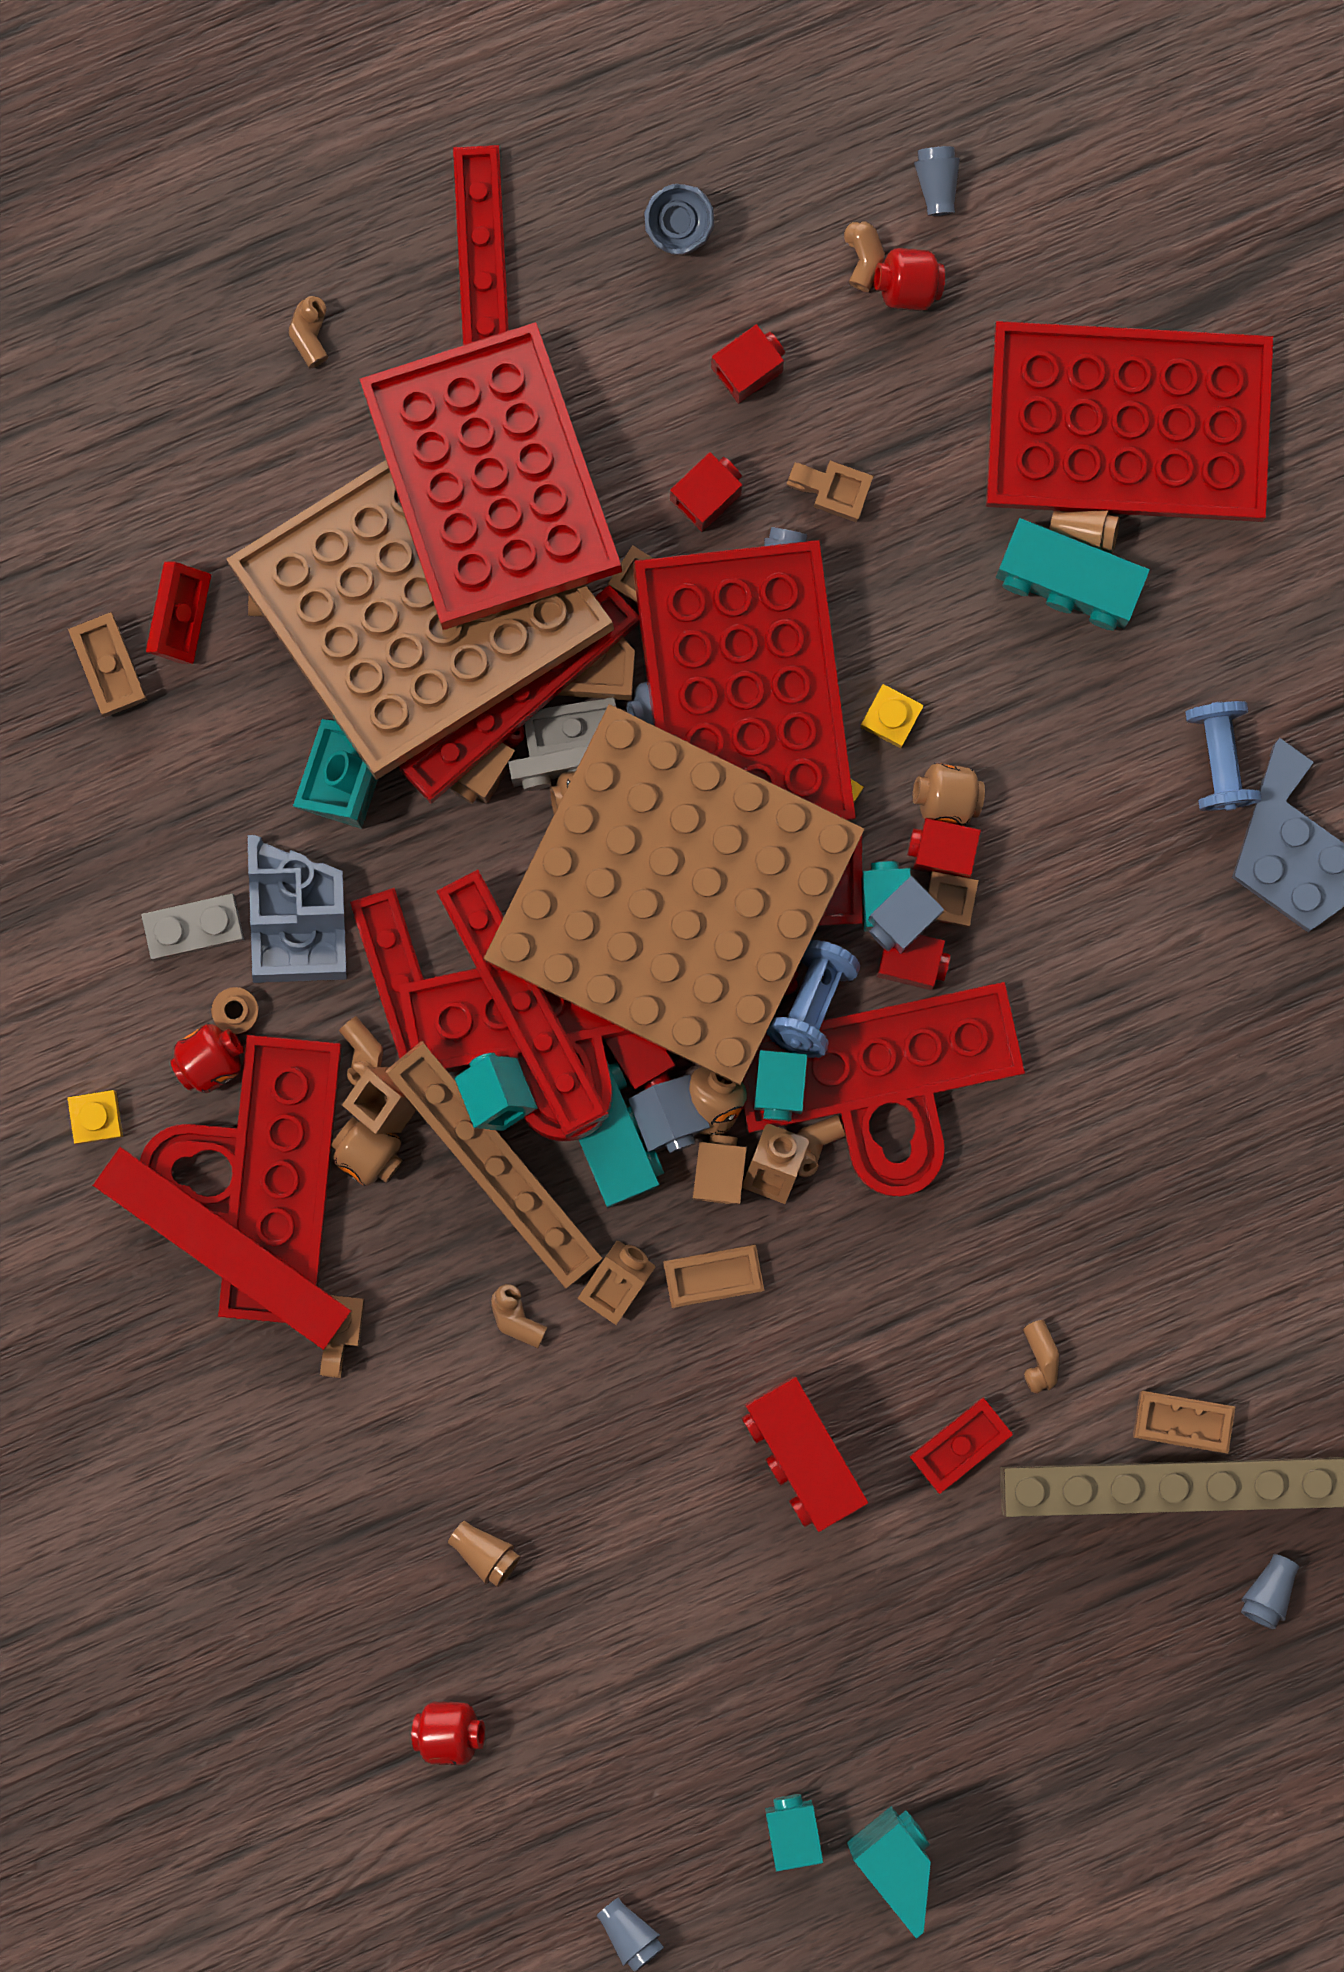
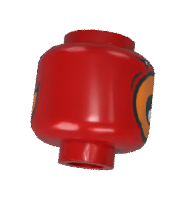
[171,1023,244,1094]

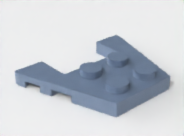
[1232,738,1344,932]

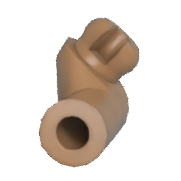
[796,1115,846,1177]

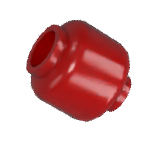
[874,248,945,311]
[411,1701,485,1766]

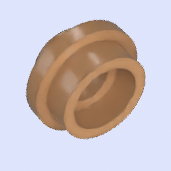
[211,987,259,1035]

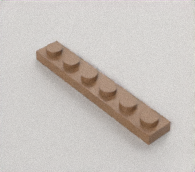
[385,1041,602,1288]

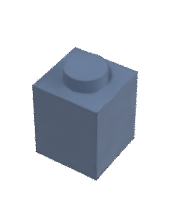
[868,876,944,954]
[628,1075,710,1154]

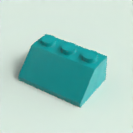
[847,1806,931,1939]

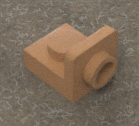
[742,1124,809,1204]
[577,1241,655,1325]

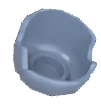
[644,184,714,255]

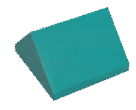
[293,719,378,829]

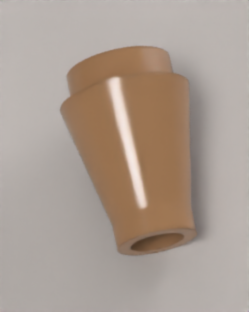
[1050,510,1120,554]
[448,1521,521,1587]

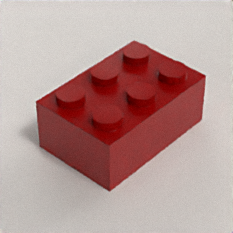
[741,1376,868,1532]

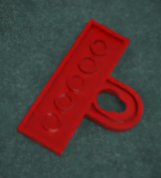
[398,968,633,1141]
[742,982,1025,1197]
[140,1035,342,1323]

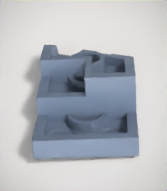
[248,835,347,983]

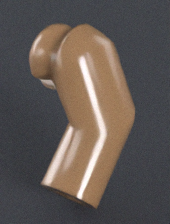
[844,221,885,292]
[289,296,328,369]
[339,1016,383,1086]
[491,1284,547,1348]
[1023,1320,1059,1393]

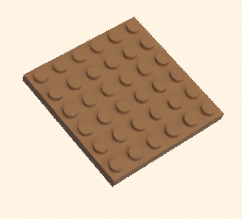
[226,460,614,780]
[483,704,864,1085]

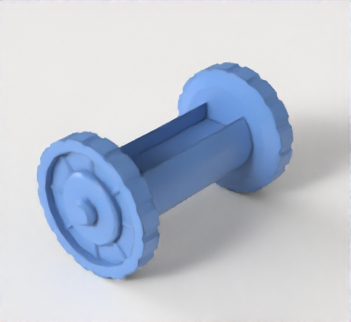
[1185,701,1261,811]
[767,940,860,1058]

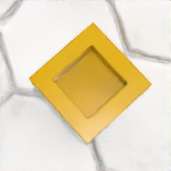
[860,684,924,748]
[67,1090,123,1145]

